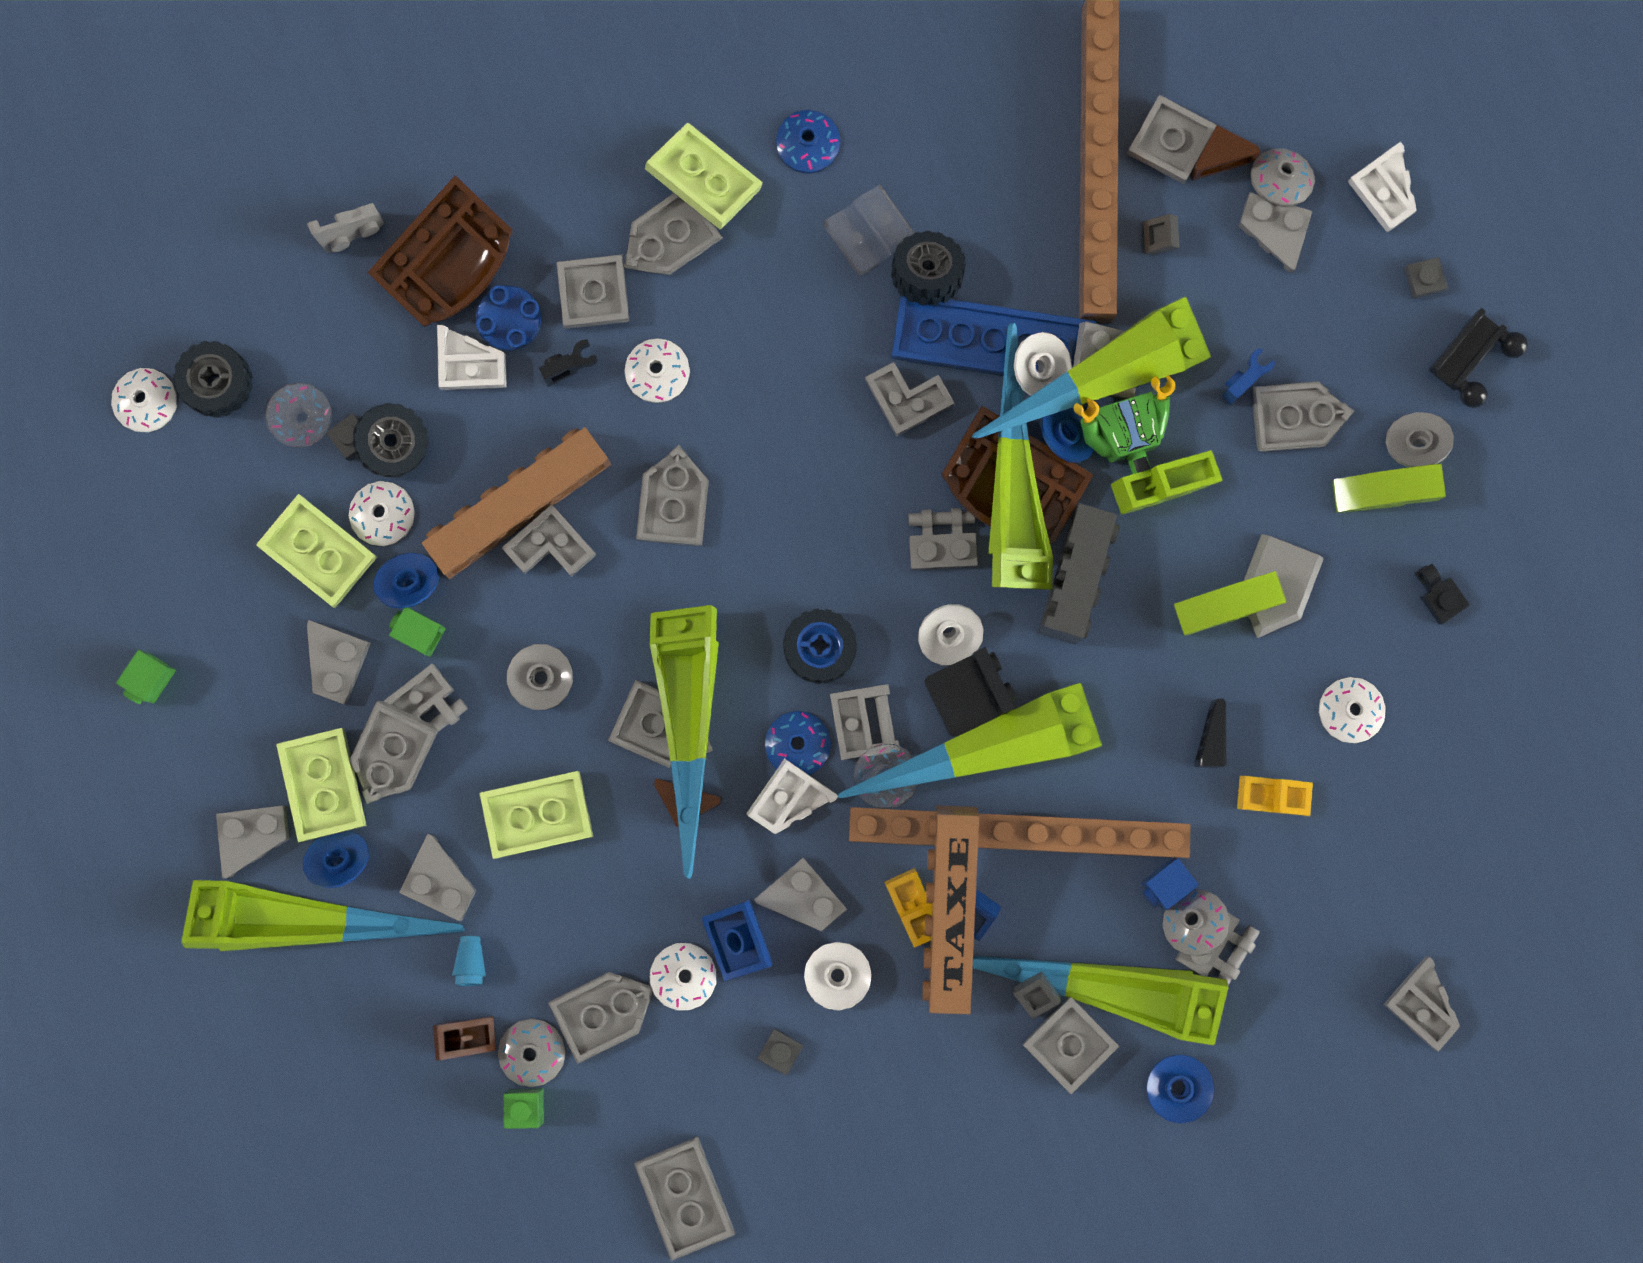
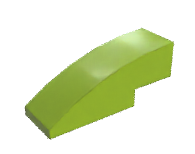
[1111,450,1223,515]
[1332,464,1446,513]
[1174,571,1287,636]

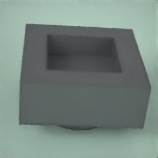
[1143,214,1179,255]
[1404,257,1448,299]
[326,413,358,461]
[1013,971,1061,1019]
[757,1028,804,1076]

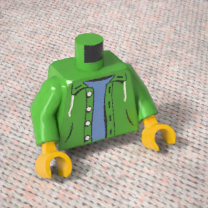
[1073,375,1176,474]

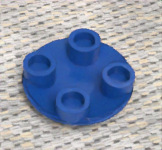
[475,285,541,351]

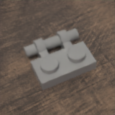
[908,508,978,570]
[383,664,468,738]
[1174,913,1260,986]

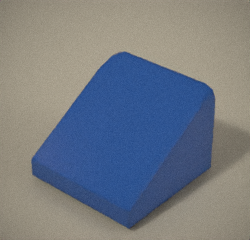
[974,889,1001,941]

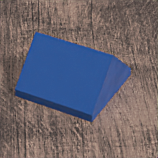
[701,899,773,981]

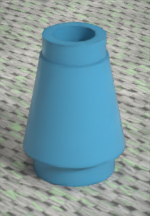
[452,936,486,986]

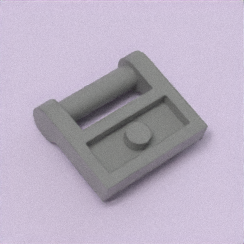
[830,684,900,761]

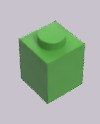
[389,608,446,657]
[116,649,176,704]
[504,1088,544,1129]

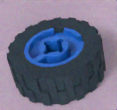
[783,608,857,684]

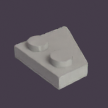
[1238,192,1312,273]
[307,203,385,253]
[399,834,476,921]

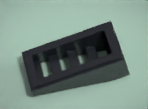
[1195,699,1227,767]

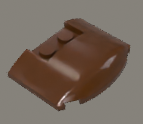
[367,176,513,326]
[941,406,1093,543]

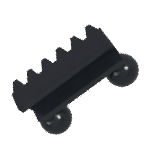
[1429,308,1528,408]

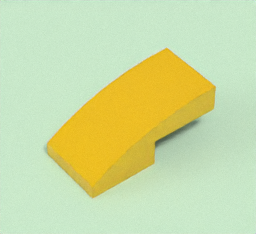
[1237,776,1313,816]
[884,868,932,948]

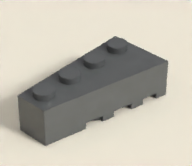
[1038,503,1120,645]

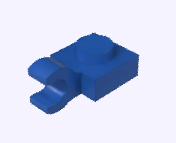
[1222,348,1275,405]

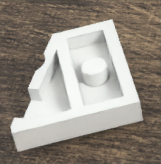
[1348,142,1417,233]
[437,325,507,390]
[746,759,838,834]

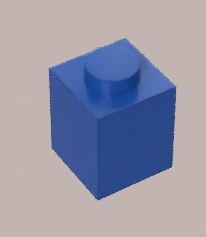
[1141,858,1199,910]

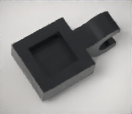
[539,339,598,387]
[1415,564,1470,625]

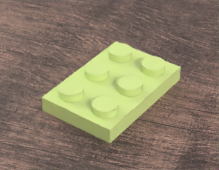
[645,123,763,230]
[256,494,377,608]
[276,728,367,842]
[479,771,593,859]

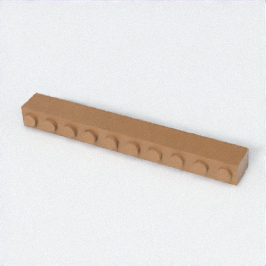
[1079,0,1119,324]
[849,807,1191,858]

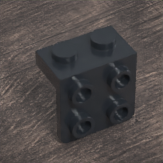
[925,647,1017,737]

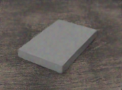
[634,1136,735,1261]

